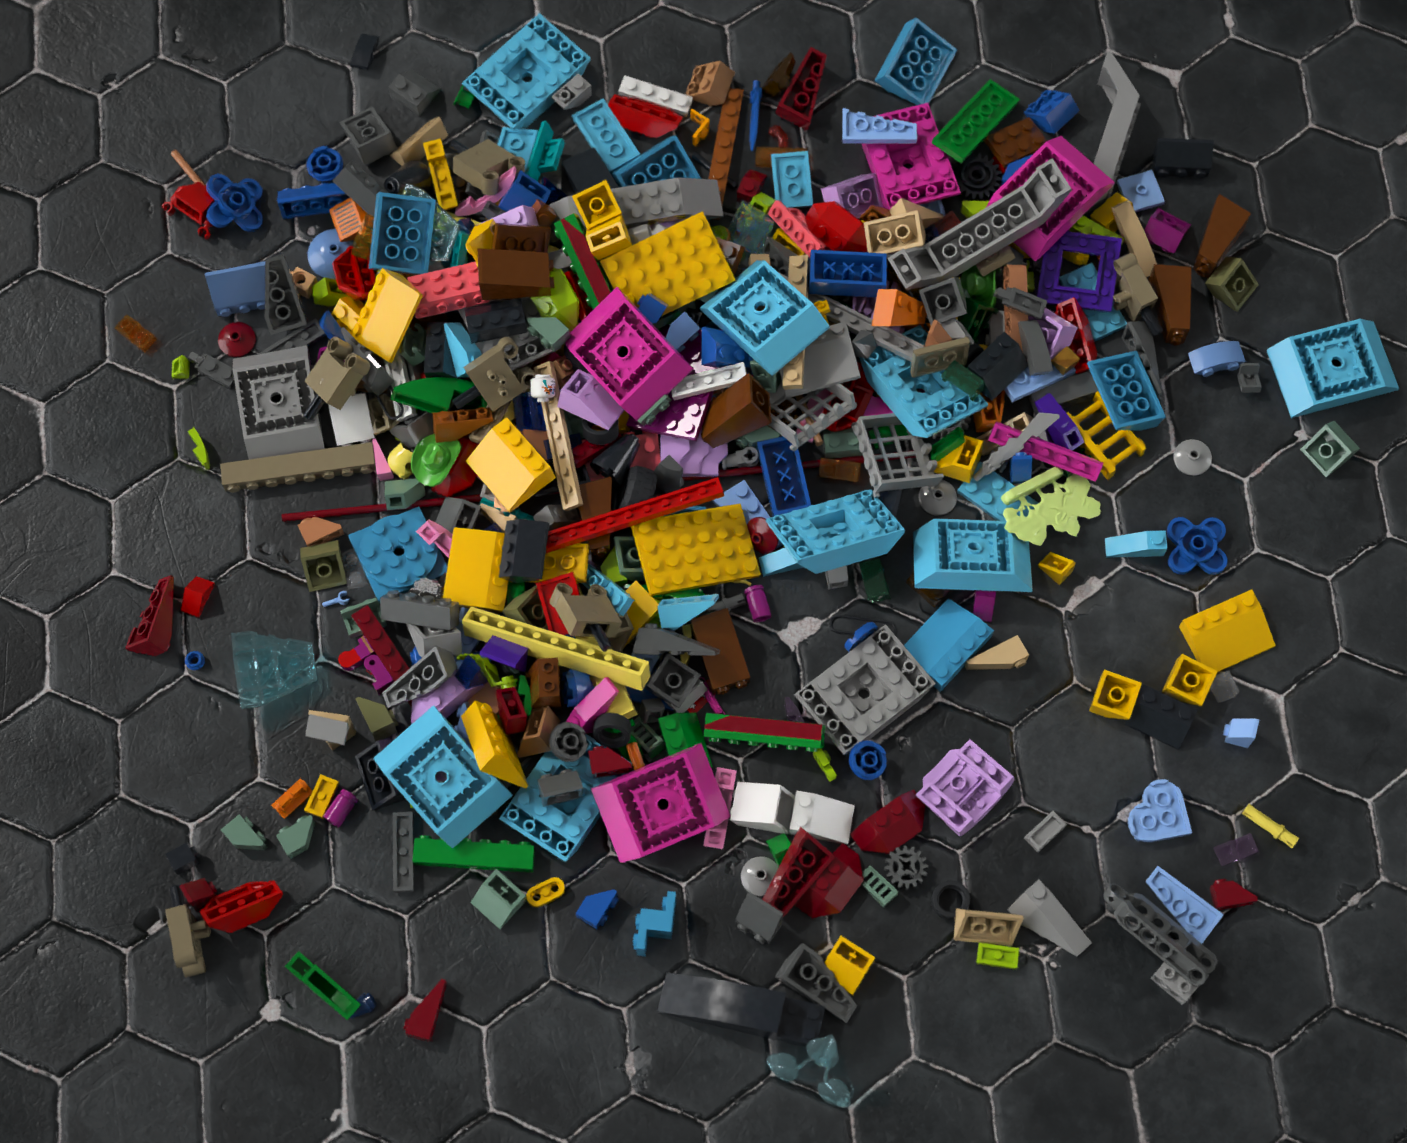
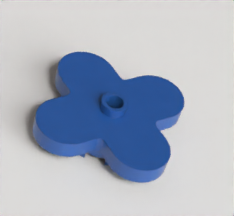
[206,174,263,232]
[1167,517,1227,575]

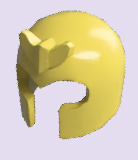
[387,442,413,480]

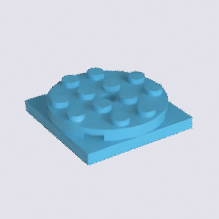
[348,507,448,604]

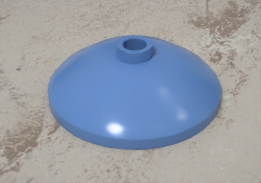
[308,229,362,279]

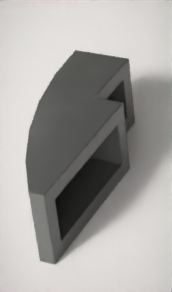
[1018,320,1053,376]

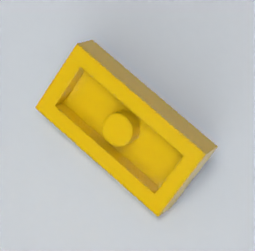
[304,774,339,819]

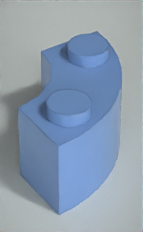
[1188,341,1245,377]

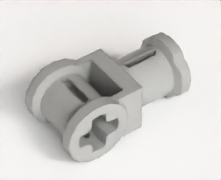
[722,447,759,470]

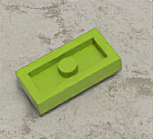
[976,942,1019,969]

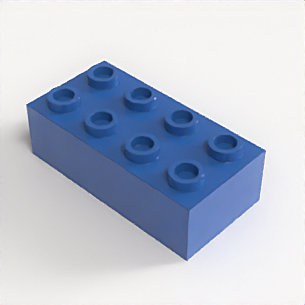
[809,250,887,298]
[756,437,811,517]

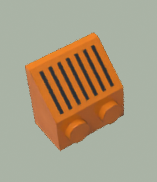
[329,198,374,242]

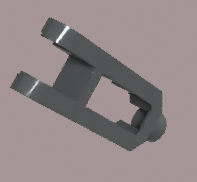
[1103,883,1218,986]

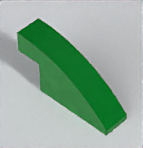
[390,377,475,414]
[284,951,361,1020]

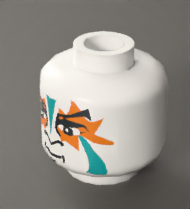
[531,375,555,402]

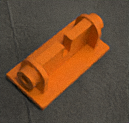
[271,778,313,819]

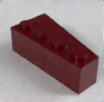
[775,47,827,131]
[762,827,835,917]

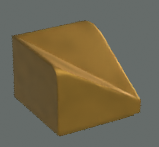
[1051,346,1080,375]

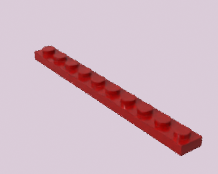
[546,477,724,553]

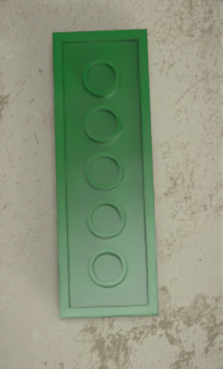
[932,79,1020,164]

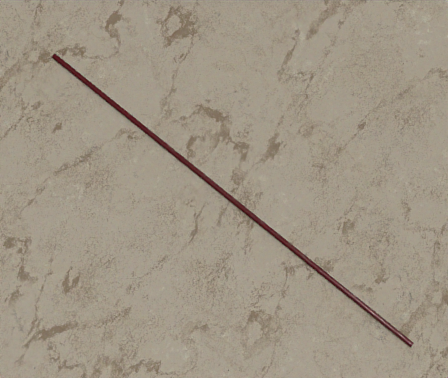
[281,450,916,522]

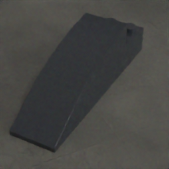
[657,972,825,1050]

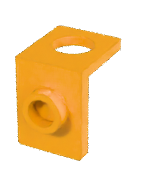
[690,109,710,146]

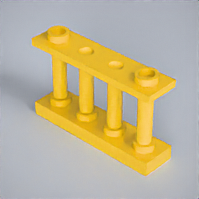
[1067,391,1146,480]

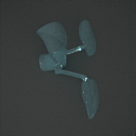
[766,1035,850,1107]

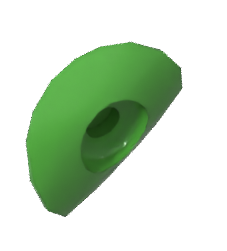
[960,265,997,307]
[411,434,461,487]

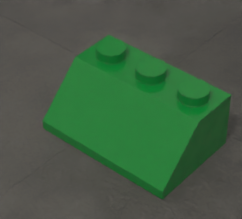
[658,713,713,768]

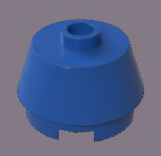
[306,146,343,183]
[561,669,593,708]
[849,741,887,780]

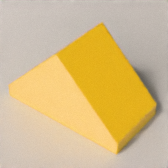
[1038,552,1076,585]

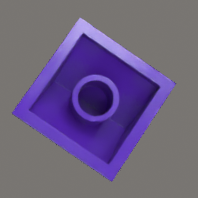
[479,635,528,673]

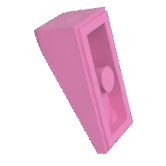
[372,439,394,481]

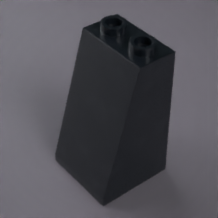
[561,147,619,194]

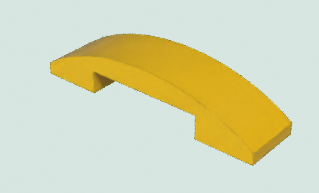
[423,138,458,211]

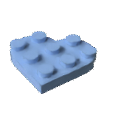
[1128,779,1192,842]

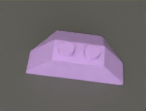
[411,670,484,724]

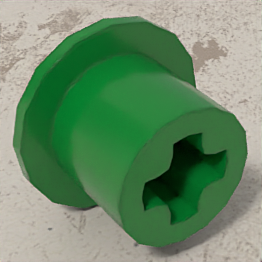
[453,85,475,109]

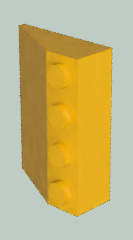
[352,268,423,363]
[466,417,556,513]
[443,527,508,614]
[1179,589,1276,672]
[461,700,528,789]

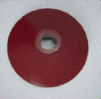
[218,322,256,357]
[747,517,779,554]

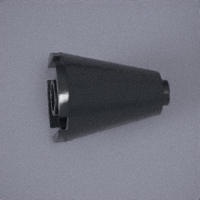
[384,160,433,197]
[590,434,640,487]

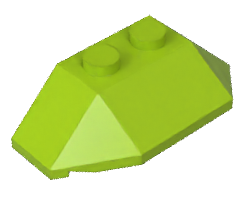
[531,268,579,332]

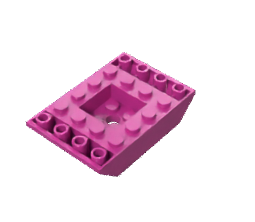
[862,103,961,210]
[986,136,1115,262]
[565,287,694,421]
[591,743,731,863]

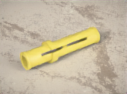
[1242,804,1299,848]

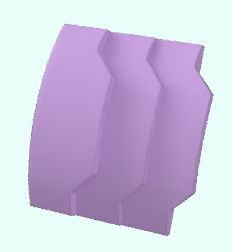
[661,428,728,477]
[916,740,1015,837]

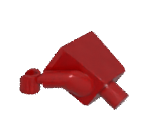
[162,182,215,240]

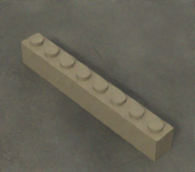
[220,442,376,493]

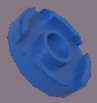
[844,622,878,652]

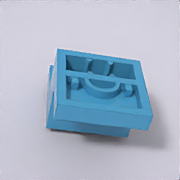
[633,891,676,956]

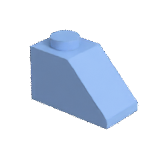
[1223,719,1259,748]

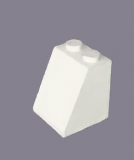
[328,392,375,446]
[730,782,795,834]

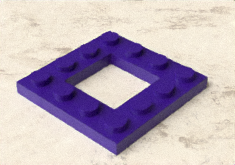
[1037,231,1122,313]

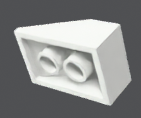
[789,791,855,845]

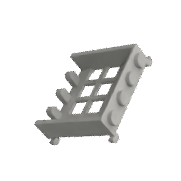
[768,382,857,451]
[851,413,944,498]

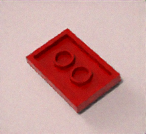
[536,572,581,636]

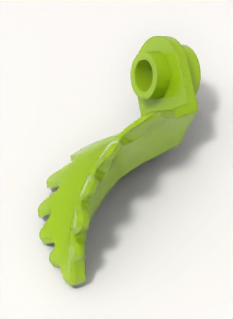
[456,653,518,689]

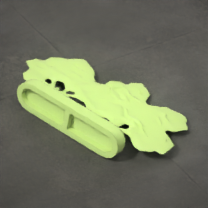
[1000,466,1101,546]

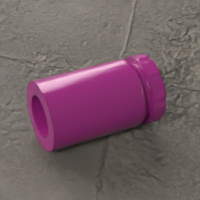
[744,585,771,622]
[323,789,358,828]

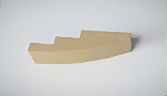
[1112,200,1157,277]

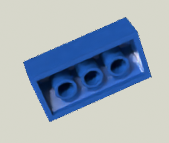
[277,183,350,219]
[701,327,753,375]

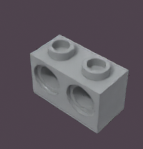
[1150,962,1198,1005]

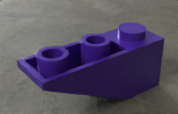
[1034,393,1085,450]

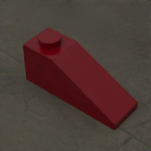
[404,979,448,1042]

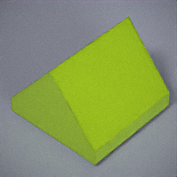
[172,355,190,379]

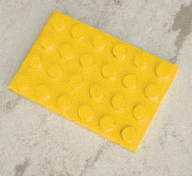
[600,211,736,316]
[631,503,761,596]

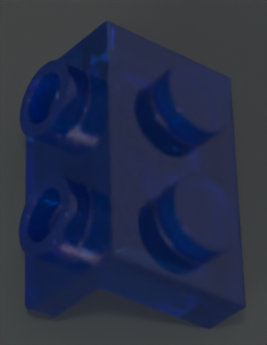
[513,391,542,432]

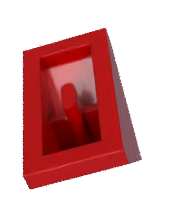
[181,576,215,618]

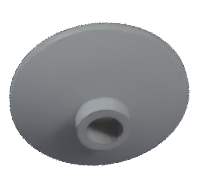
[1173,439,1212,476]
[919,480,957,516]
[741,857,778,896]

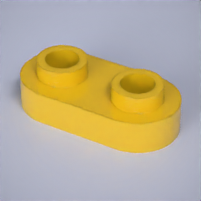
[526,877,565,908]

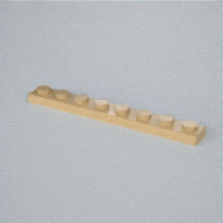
[783,255,809,390]
[534,361,583,511]

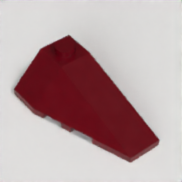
[125,575,174,656]

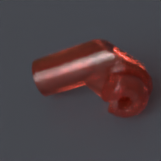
[769,125,788,151]

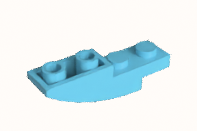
[582,563,634,616]

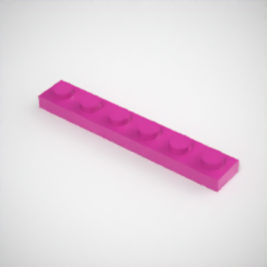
[988,422,1103,482]

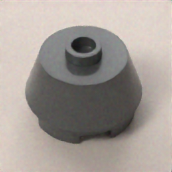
[549,722,588,762]

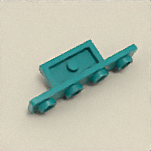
[525,121,565,182]

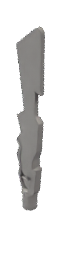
[972,413,1060,482]

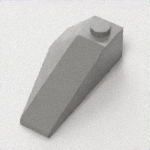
[1007,879,1092,957]

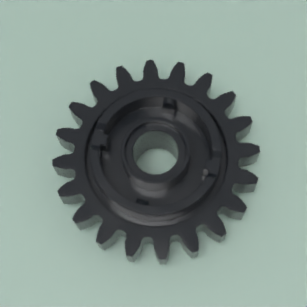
[953,153,1002,201]

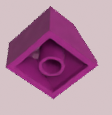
[1144,208,1191,253]

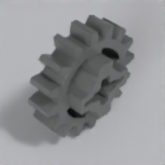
[884,846,928,890]

